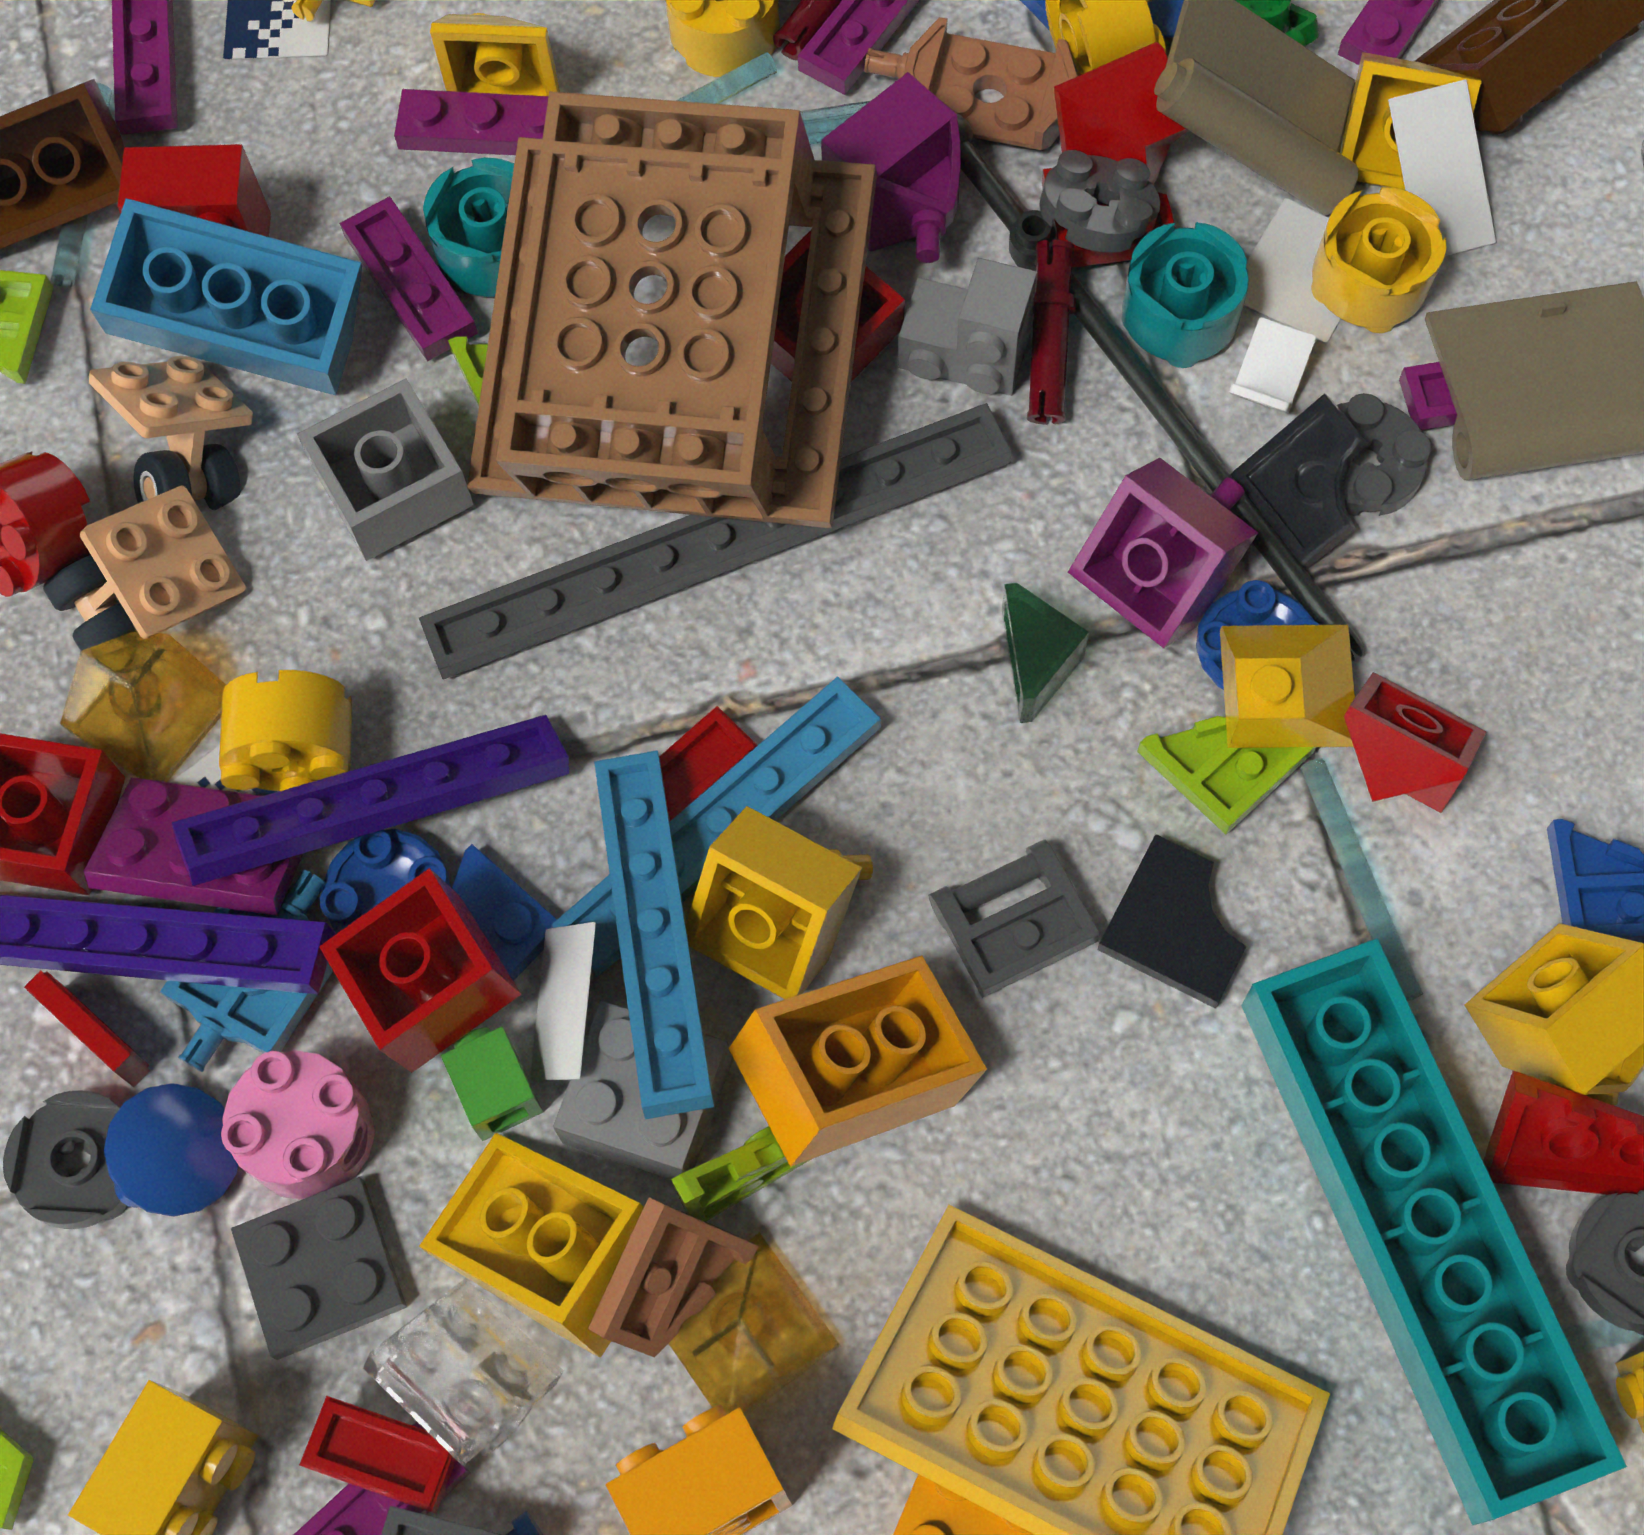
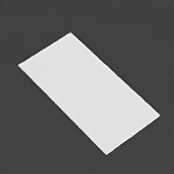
[1388,79,1496,256]

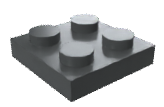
[231,1177,407,1360]

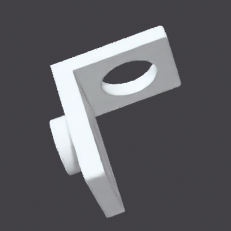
[1229,317,1316,414]

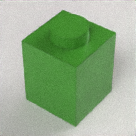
[440,1026,543,1141]

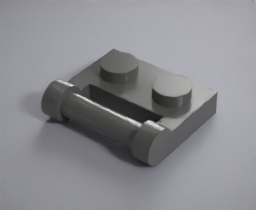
[928,839,1100,998]

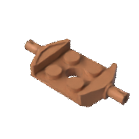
[864,17,1077,150]

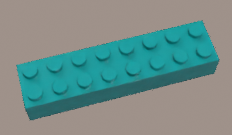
[1241,938,1627,1526]

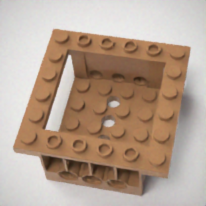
[467,91,877,528]

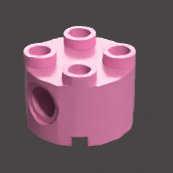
[221,1050,375,1200]

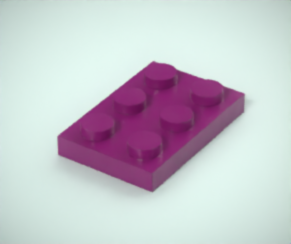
[84,777,303,916]

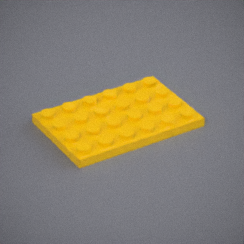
[832,1204,1330,1535]

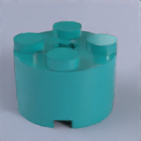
[423,157,514,297]
[1121,222,1249,368]

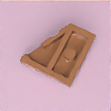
[588,1197,758,1358]

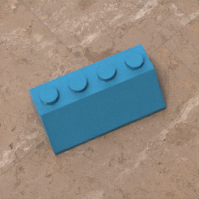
[90,198,363,396]

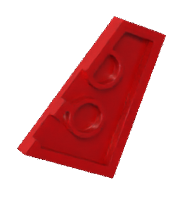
[1483,1071,1644,1196]

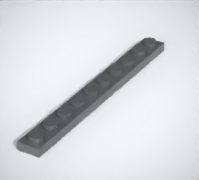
[419,403,1012,680]

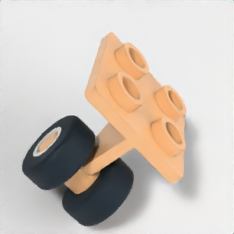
[89,356,253,510]
[43,486,246,658]

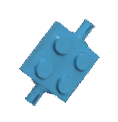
[160,869,333,1072]

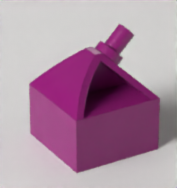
[821,72,961,263]
[1068,458,1258,649]

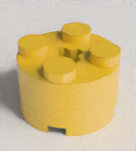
[665,0,780,77]
[1045,0,1166,76]
[1311,187,1447,333]
[219,670,352,791]

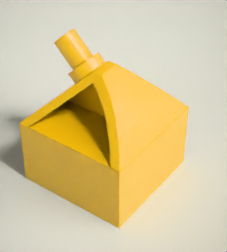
[686,806,873,999]
[1464,923,1644,1105]

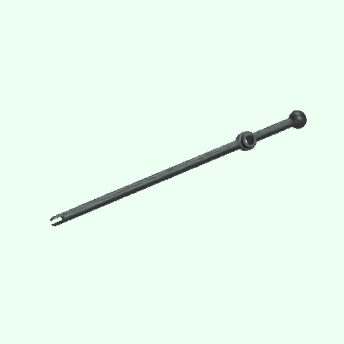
[957,115,1364,662]

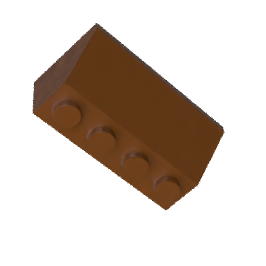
[1415,0,1644,135]
[0,79,124,249]

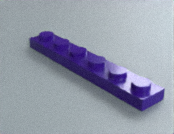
[172,715,569,886]
[0,895,335,995]

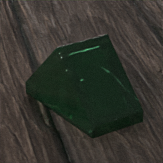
[1002,583,1089,723]

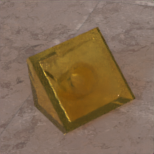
[60,631,226,782]
[669,1232,840,1416]

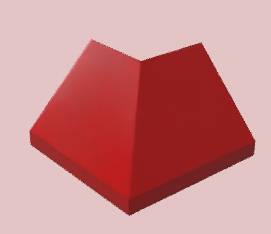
[1054,42,1189,186]
[1344,672,1486,813]

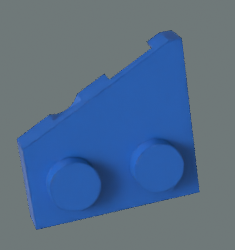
[1547,819,1644,943]
[452,844,557,981]

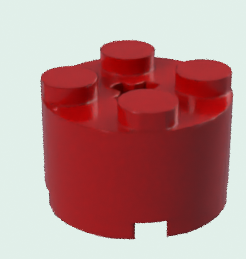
[0,451,97,597]

